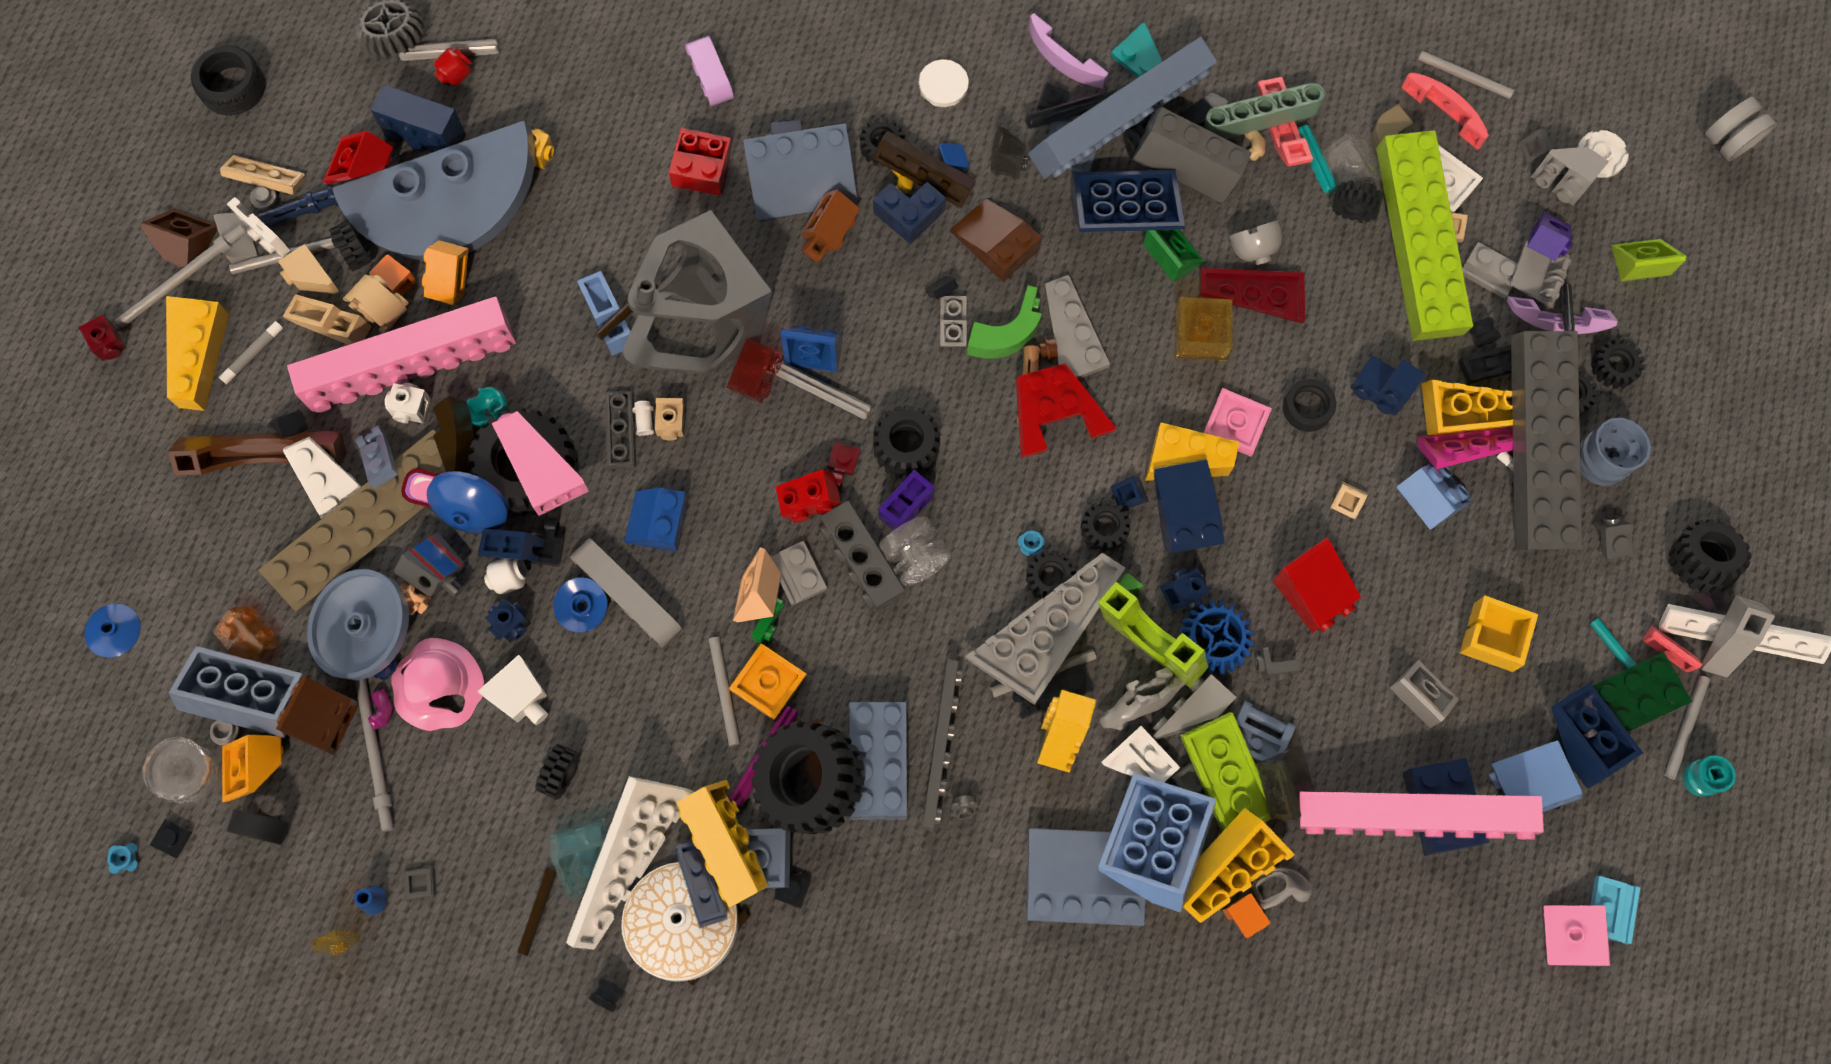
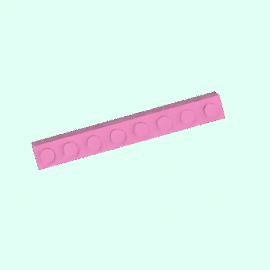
[1299,792,1543,840]

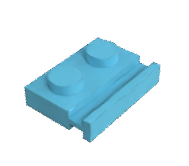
[1590,876,1640,944]

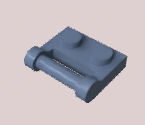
[1236,700,1296,770]

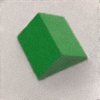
[1143,230,1205,283]

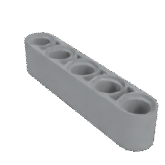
[569,538,682,648]

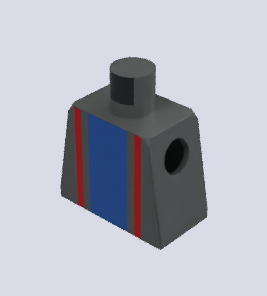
[394,532,466,598]

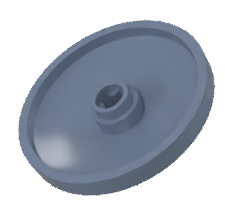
[307,569,409,680]

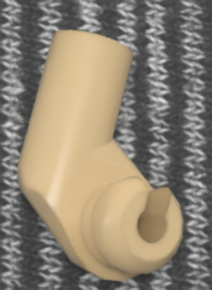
[1244,131,1266,161]

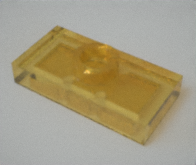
[311,929,360,956]

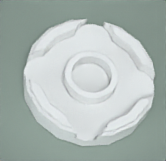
[919,59,969,107]
[1577,130,1628,178]

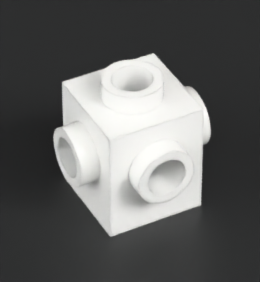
[385,383,431,424]

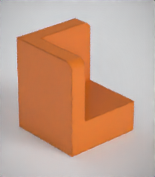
[369,255,416,296]
[1222,893,1270,938]

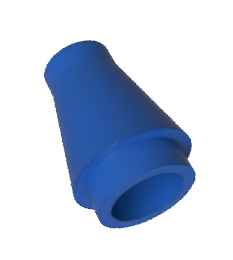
[354,886,387,915]

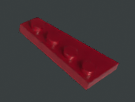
[1199,268,1306,324]

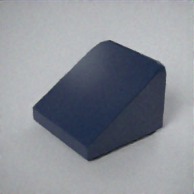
[1111,476,1149,510]

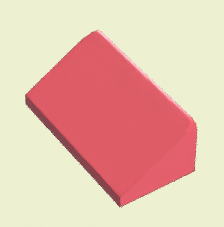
[1643,625,1702,673]

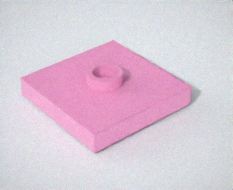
[1203,388,1272,457]
[1544,906,1610,966]

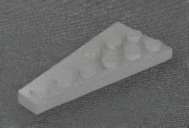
[965,553,1125,705]

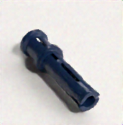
[258,183,339,227]

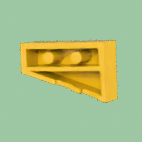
[1145,423,1239,481]

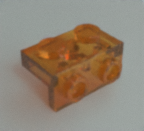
[212,605,282,662]

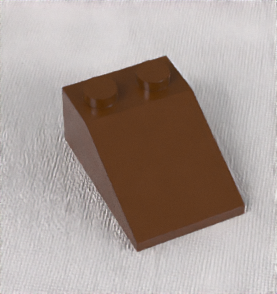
[950,198,1042,282]

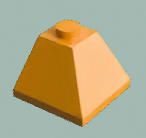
[222,735,284,802]

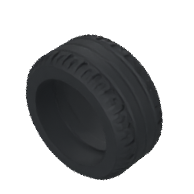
[191,45,265,116]

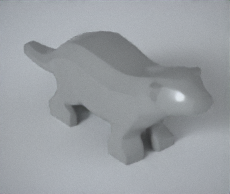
[1100,667,1185,730]

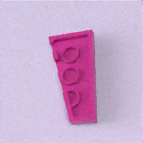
[1417,427,1513,469]

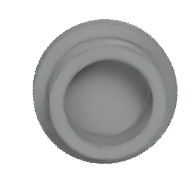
[250,186,277,210]
[210,720,240,746]

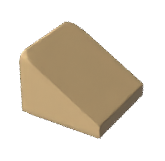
[1331,482,1368,519]

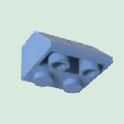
[1397,464,1472,530]

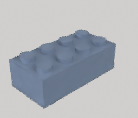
[169,646,303,738]
[850,702,907,820]

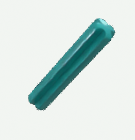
[1298,124,1338,193]

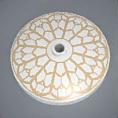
[622,862,739,981]

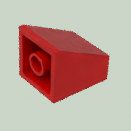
[1272,538,1361,633]

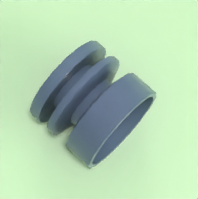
[1580,418,1651,486]

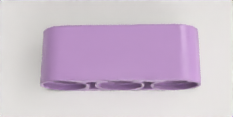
[685,36,734,107]

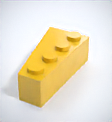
[166,296,229,411]
[1421,380,1513,435]
[1037,690,1096,773]
[677,780,769,907]
[1183,808,1295,923]

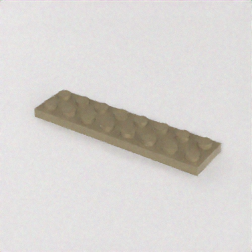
[258,430,446,612]

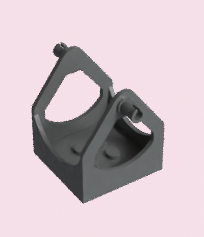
[623,210,772,374]

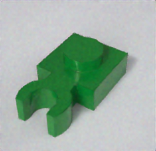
[751,598,784,645]

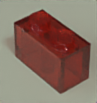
[726,339,782,404]

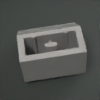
[1531,147,1609,206]

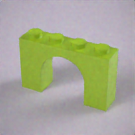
[1098,582,1208,688]

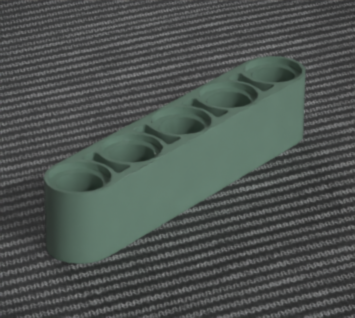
[1204,83,1325,139]

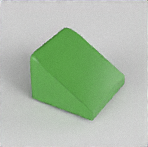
[1118,573,1143,595]

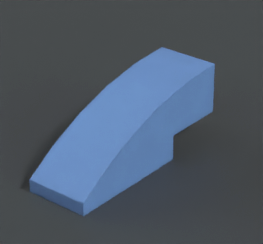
[577,271,630,356]

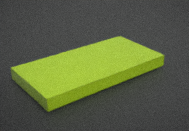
[1180,712,1277,832]

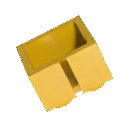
[1460,595,1538,672]

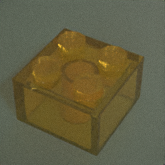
[1174,297,1233,361]

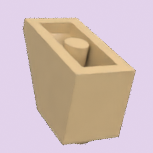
[278,244,340,295]

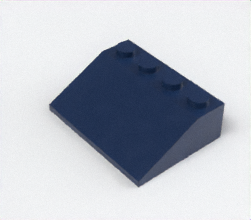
[1071,170,1185,232]

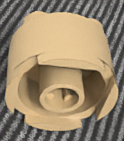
[343,274,408,333]

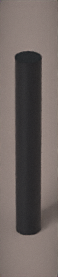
[1561,283,1575,331]

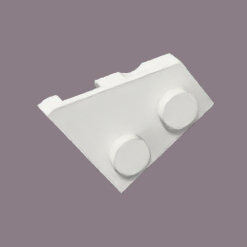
[227,197,290,258]
[1101,726,1180,782]

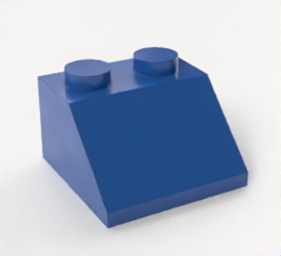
[624,488,689,552]

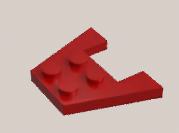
[1016,363,1117,459]

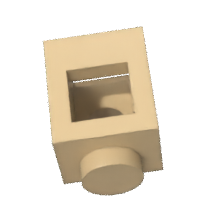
[655,398,685,441]

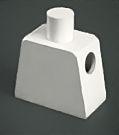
[478,655,548,725]

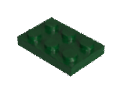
[1592,652,1692,732]

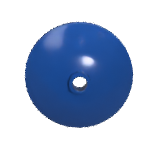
[426,471,509,534]

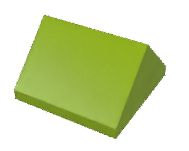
[1611,239,1686,281]

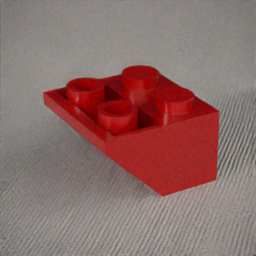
[668,128,731,196]

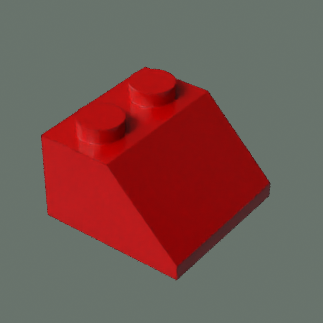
[323,131,393,184]

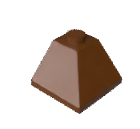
[141,209,218,268]

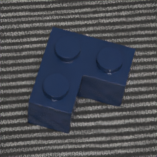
[873,182,946,245]
[1350,355,1426,416]

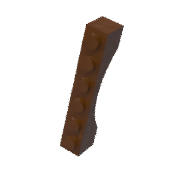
[168,430,346,476]

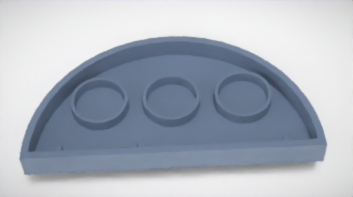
[332,121,535,261]

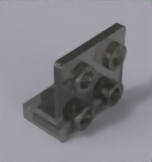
[1256,746,1315,820]

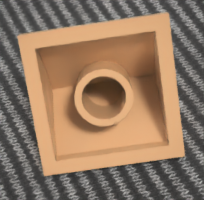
[733,547,781,622]

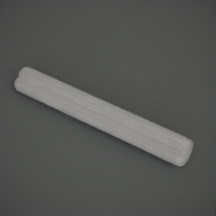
[399,39,499,61]
[775,361,871,419]

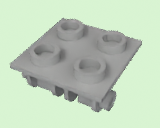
[1510,241,1571,309]

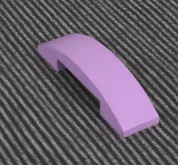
[1029,13,1109,88]
[1507,296,1618,334]

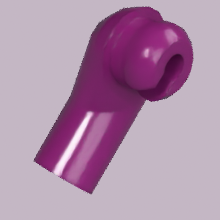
[368,689,393,729]

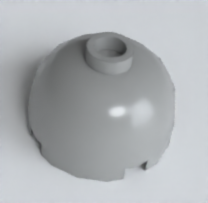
[1229,220,1283,265]

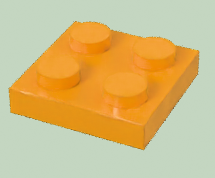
[729,643,807,721]

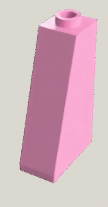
[492,412,589,516]

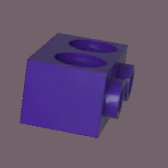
[878,470,935,535]

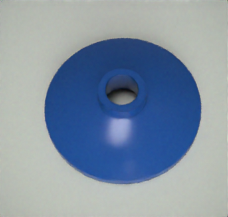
[553,578,608,633]
[85,604,141,657]

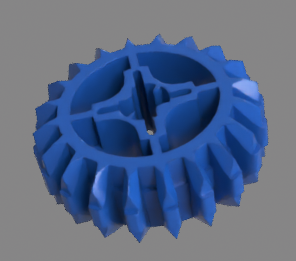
[1179,601,1254,675]

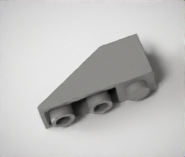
[1700,595,1775,678]
[1152,674,1236,741]

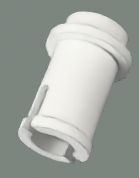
[632,401,654,436]

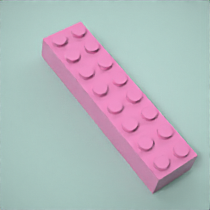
[287,296,516,413]

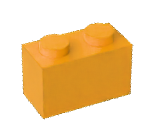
[422,240,469,305]

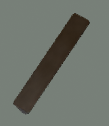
[872,131,976,208]

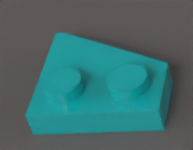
[1111,23,1162,78]

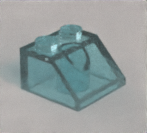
[549,818,609,899]

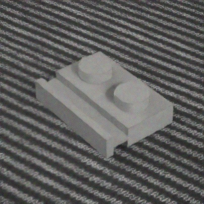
[1462,242,1517,299]
[770,541,827,606]

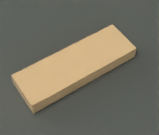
[220,155,305,195]

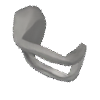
[1252,867,1312,910]

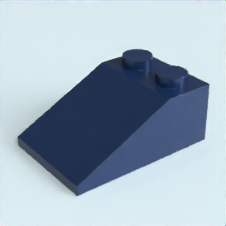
[1153,459,1225,553]
[1551,683,1643,789]

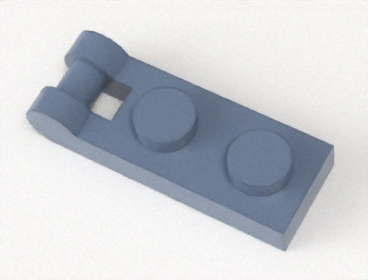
[355,425,398,489]

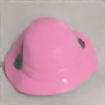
[391,638,485,731]

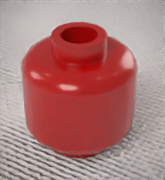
[434,48,472,86]

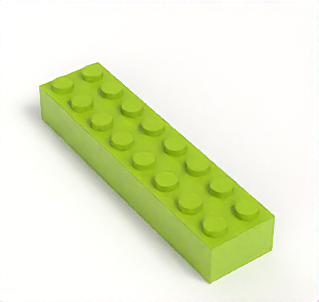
[1376,131,1473,341]

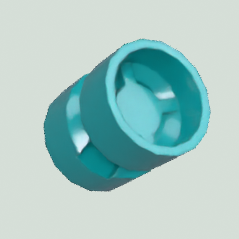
[1682,755,1736,797]

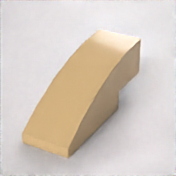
[283,294,372,345]

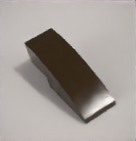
[433,396,474,474]

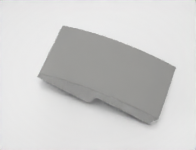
[940,296,967,347]

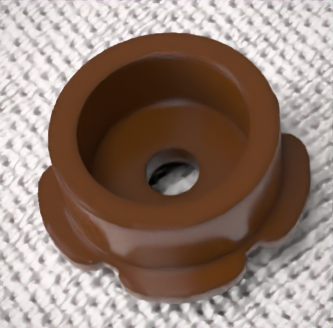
[1039,336,1058,362]

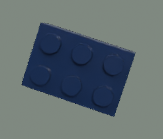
[371,85,466,153]
[1403,758,1490,856]

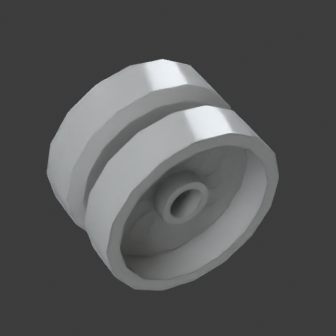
[1705,97,1778,162]

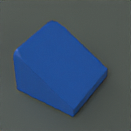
[938,143,969,170]

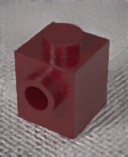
[78,314,126,361]

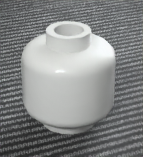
[484,558,528,595]

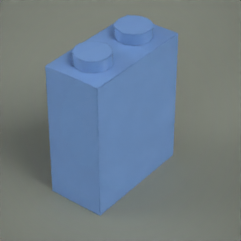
[1488,740,1583,812]

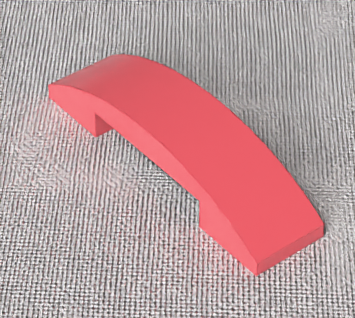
[1401,73,1489,150]
[1257,77,1313,167]

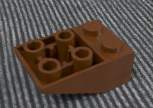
[276,676,359,755]

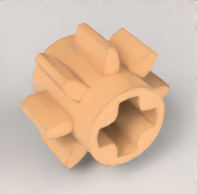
[400,582,432,615]

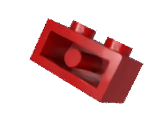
[775,469,841,523]

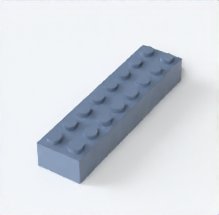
[1028,37,1217,179]

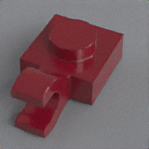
[827,442,861,491]

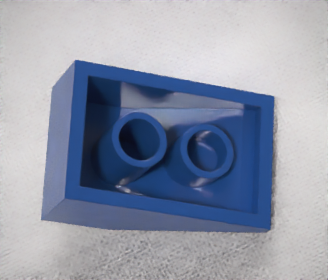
[781,326,842,372]

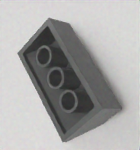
[1132,107,1252,203]

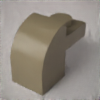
[1371,104,1414,153]

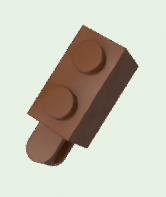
[801,190,860,262]

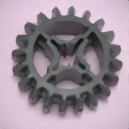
[354,0,425,59]

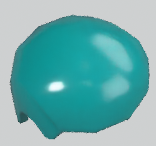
[467,387,508,427]

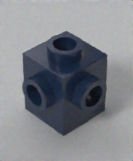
[1159,567,1210,610]
[485,598,530,643]

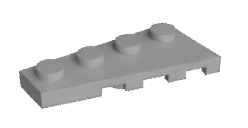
[1044,275,1110,379]

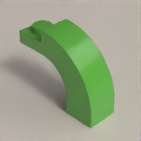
[967,285,1042,359]

